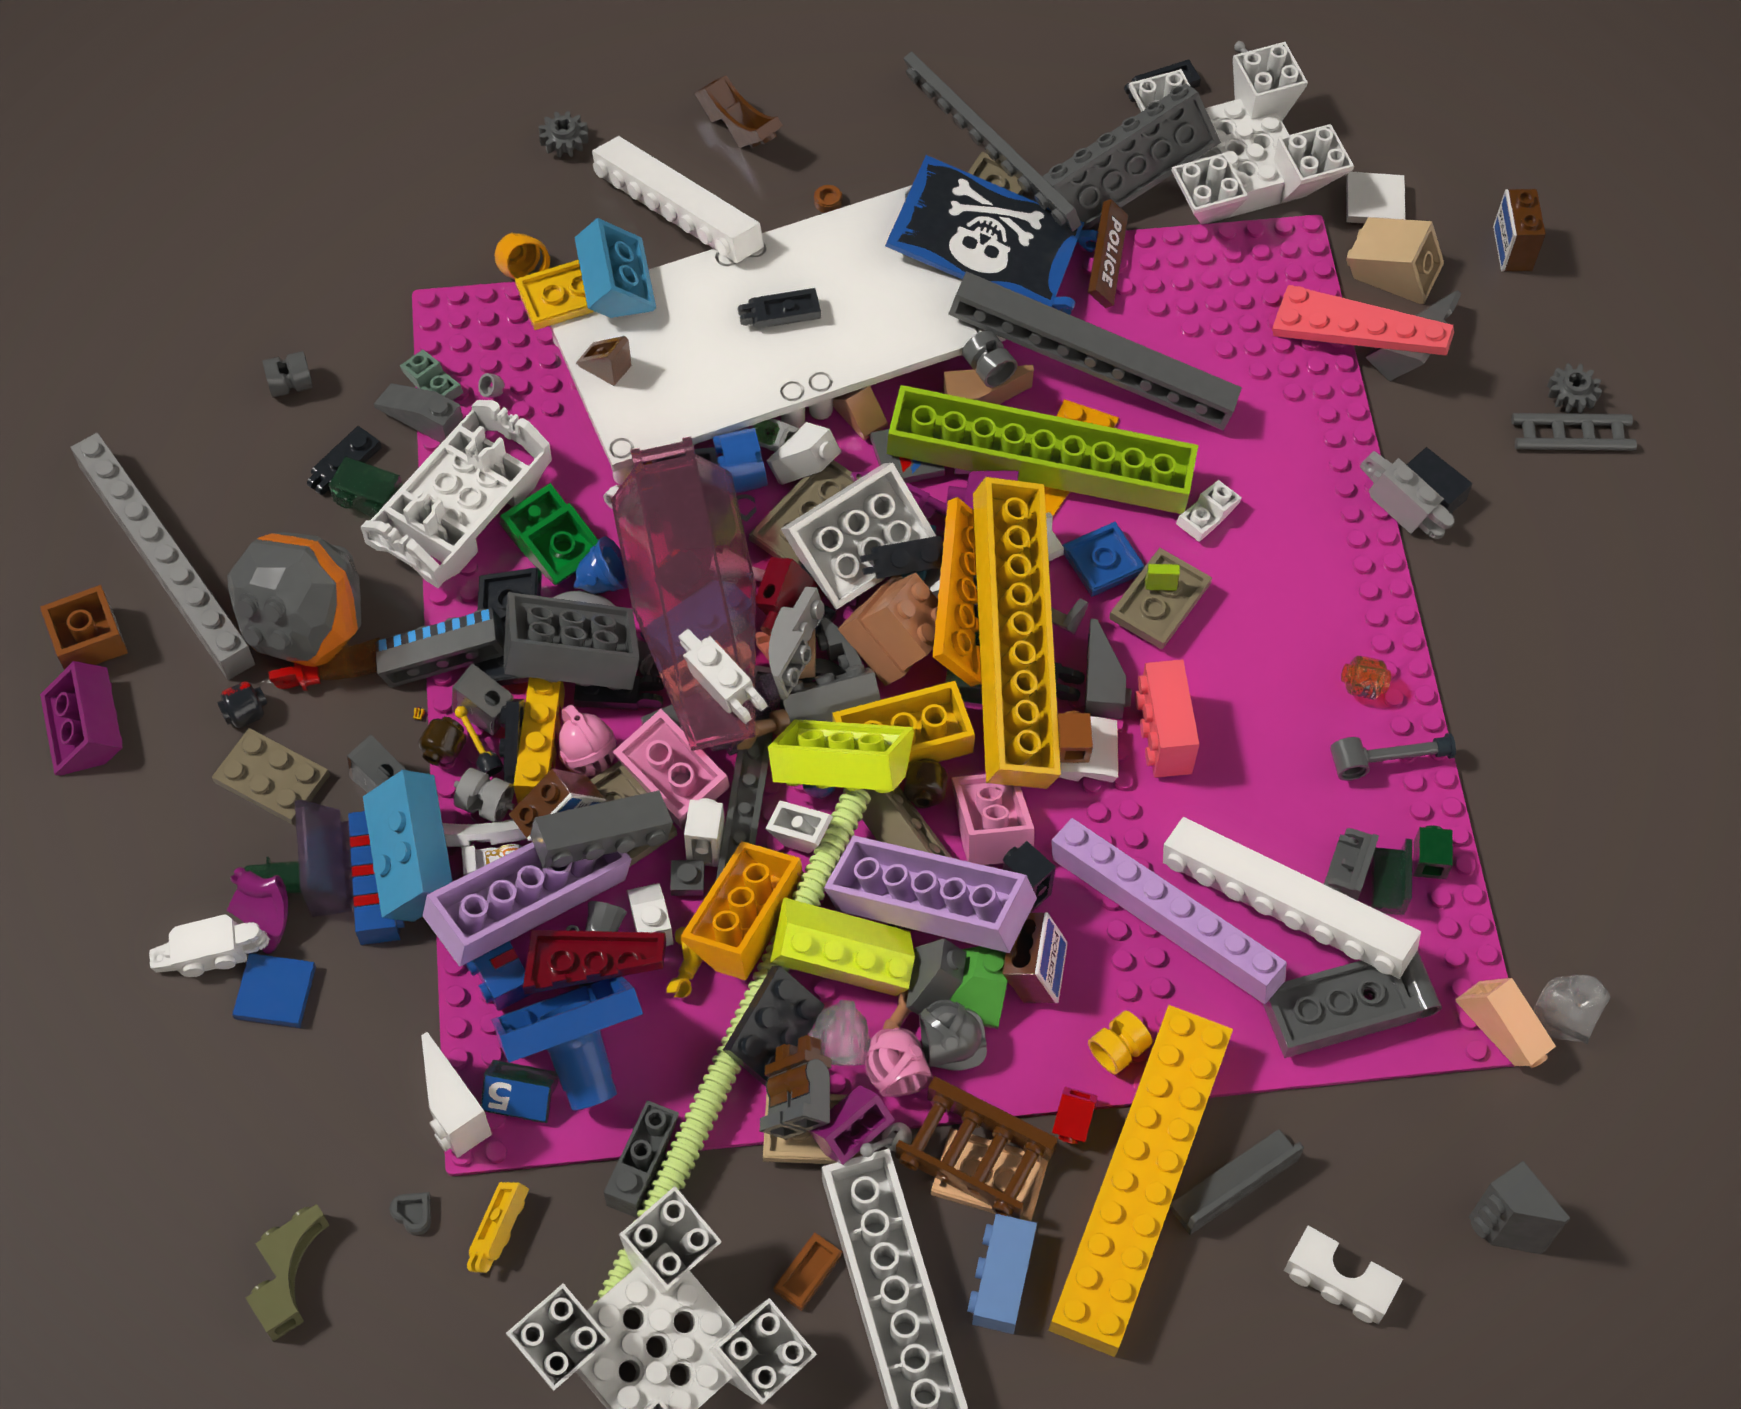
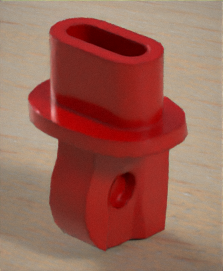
[269,663,321,691]

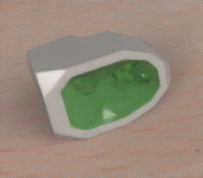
[752,418,800,452]

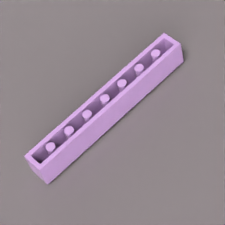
[1051,818,1287,1004]

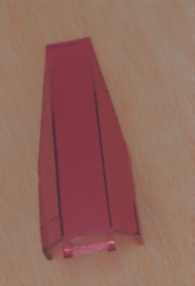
[611,436,756,751]

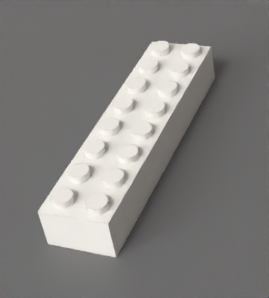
[822,1148,968,1409]

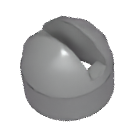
[478,373,505,398]

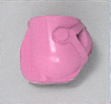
[558,705,616,776]
[865,1028,933,1097]

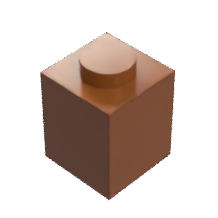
[1058,711,1093,763]

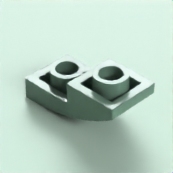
[400,350,463,401]

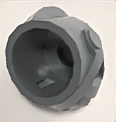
[919,1000,987,1070]

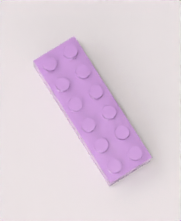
[824,835,1037,953]
[423,842,632,967]

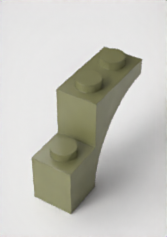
[245,1204,330,1342]

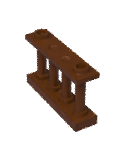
[895,1076,1058,1219]

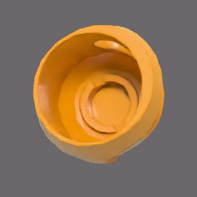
[494,232,550,280]

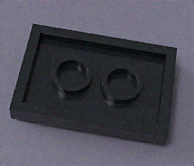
[723,966,825,1087]

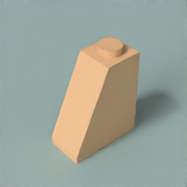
[1455,978,1556,1068]

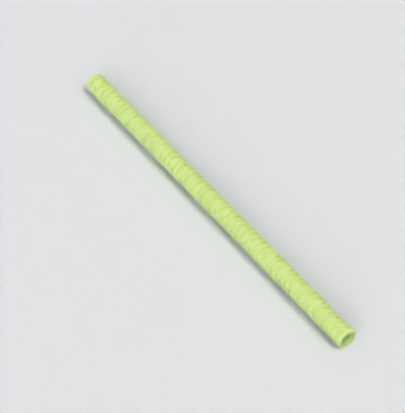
[593,788,871,1304]

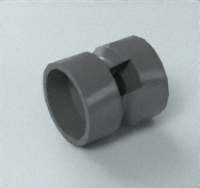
[962,330,1018,388]
[262,351,313,398]

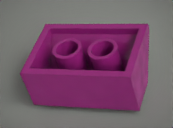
[40,661,123,776]

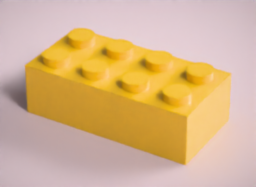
[832,681,975,770]

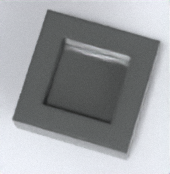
[670,860,705,896]

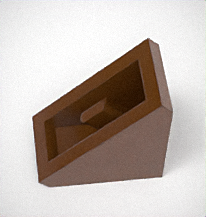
[576,336,632,386]

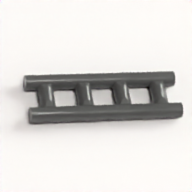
[1511,413,1637,451]

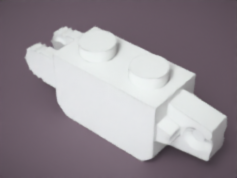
[678,629,767,724]
[149,914,270,977]

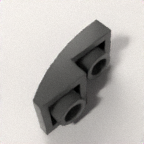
[816,618,862,674]

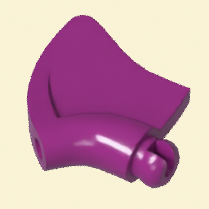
[226,867,288,954]

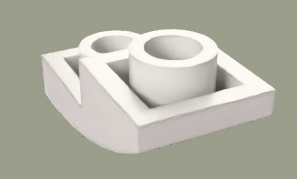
[1176,480,1242,542]

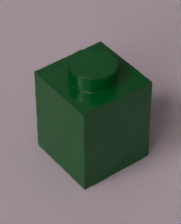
[1413,825,1453,879]

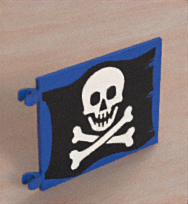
[885,155,1098,315]

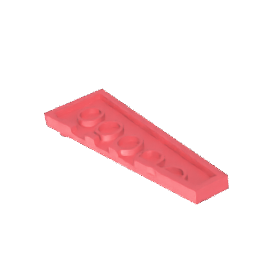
[1272,285,1454,356]

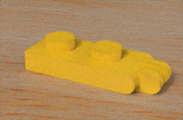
[467,1182,529,1273]

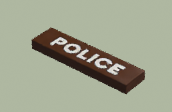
[1088,199,1128,308]

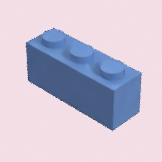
[967,1214,1037,1334]

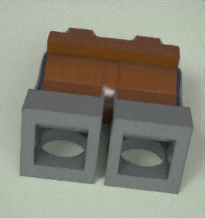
[759,1035,832,1139]

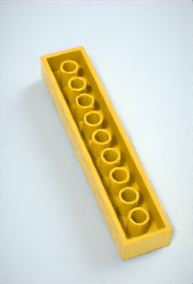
[973,477,1061,789]
[1048,1005,1233,1357]

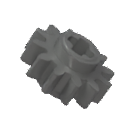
[539,111,589,158]
[1547,363,1602,414]

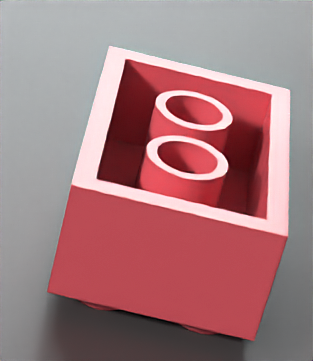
[1135,659,1199,778]

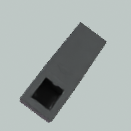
[604,1100,679,1218]

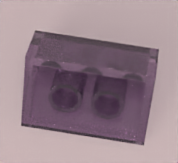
[295,800,353,917]

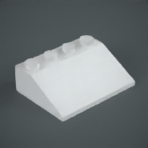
[781,463,936,609]

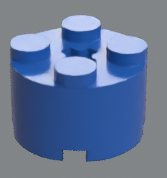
[712,428,768,496]

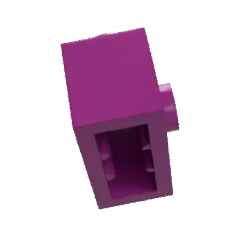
[809,1085,895,1165]

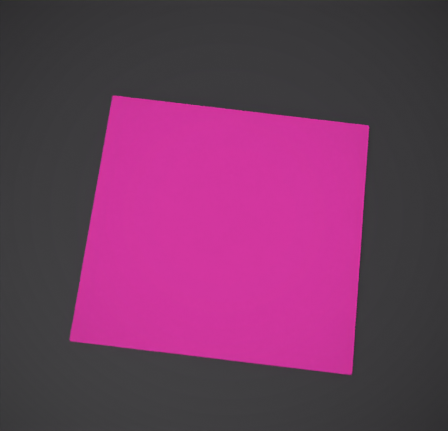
[412,215,1514,1176]

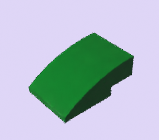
[499,483,598,585]

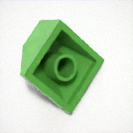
[949,946,1008,1029]

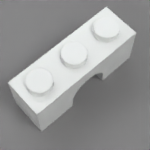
[1284,1225,1403,1324]

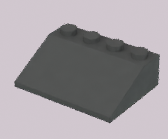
[504,592,640,690]

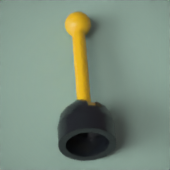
[455,706,504,777]

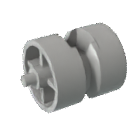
[454,768,515,822]

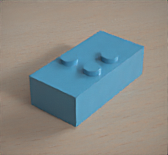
[363,770,452,922]

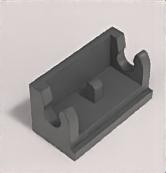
[1324,828,1379,900]

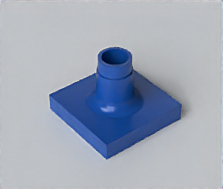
[491,976,643,1110]

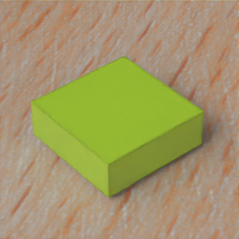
[1145,564,1180,591]

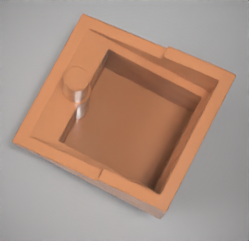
[838,572,938,686]

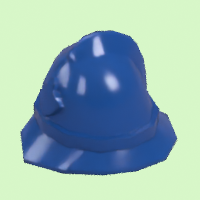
[574,536,633,594]

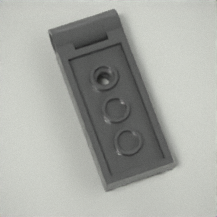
[1263,950,1442,1058]

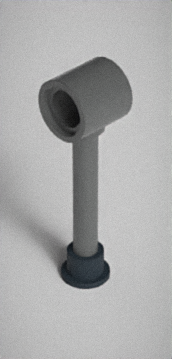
[1330,733,1456,781]

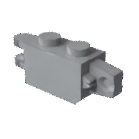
[1360,451,1455,540]

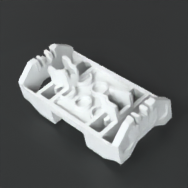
[361,400,552,588]

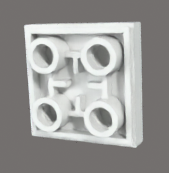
[1346,172,1405,223]

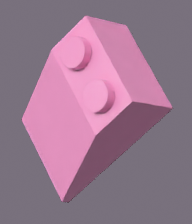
[613,709,730,830]
[952,774,1034,866]

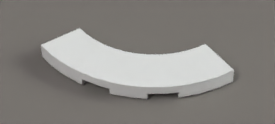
[442,819,527,847]

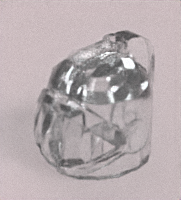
[1533,974,1611,1044]
[809,1000,871,1066]

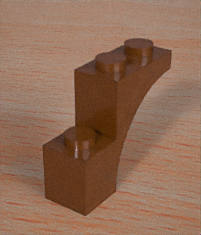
[695,75,783,148]

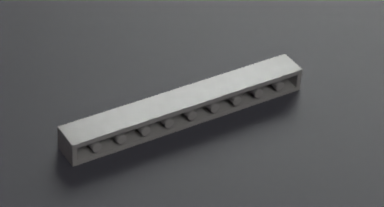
[70,433,255,680]

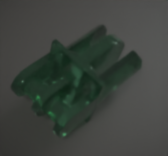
[244,857,310,893]

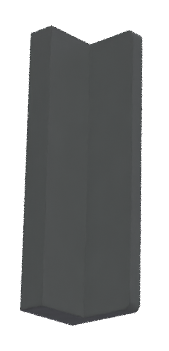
[1169,1129,1304,1235]

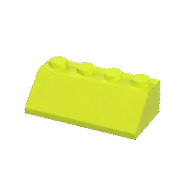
[768,719,914,793]
[770,898,915,996]

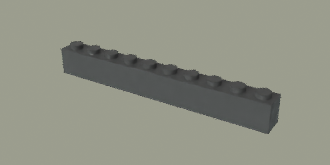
[948,271,1242,431]

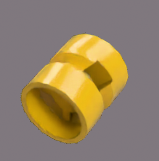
[1088,1010,1153,1075]

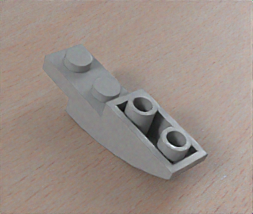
[768,587,824,699]

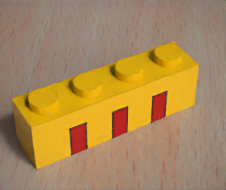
[513,677,565,803]

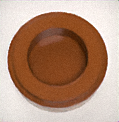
[814,185,842,213]

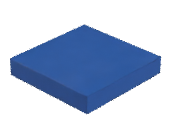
[1062,521,1145,597]
[232,953,316,1028]

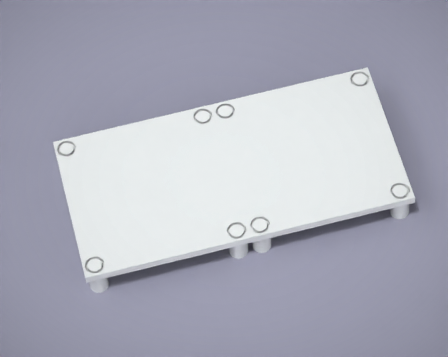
[549,185,1005,485]

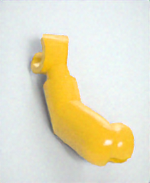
[667,927,703,998]

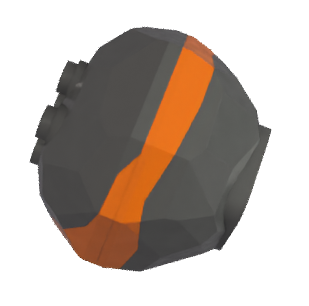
[227,532,361,667]

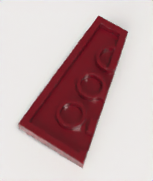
[523,930,666,995]

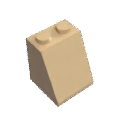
[1347,217,1444,304]

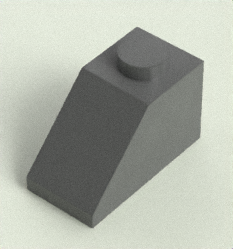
[906,938,967,1015]

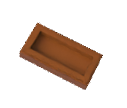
[773,1232,843,1312]

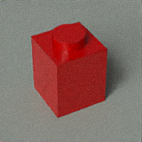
[1052,1087,1098,1144]

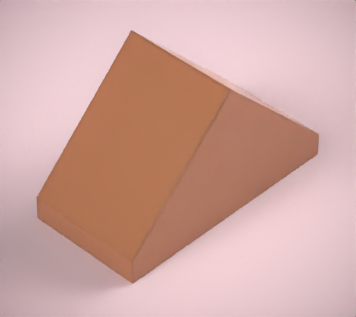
[833,386,888,440]

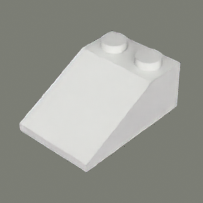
[421,1032,492,1158]

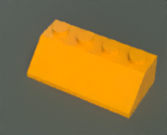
[681,841,803,980]

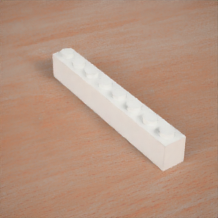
[592,136,764,263]
[1163,817,1421,979]

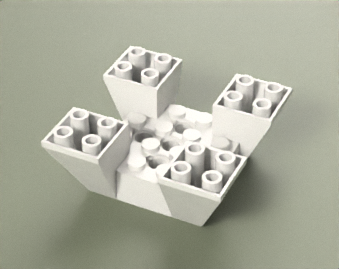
[1129,42,1354,224]
[506,1186,817,1409]

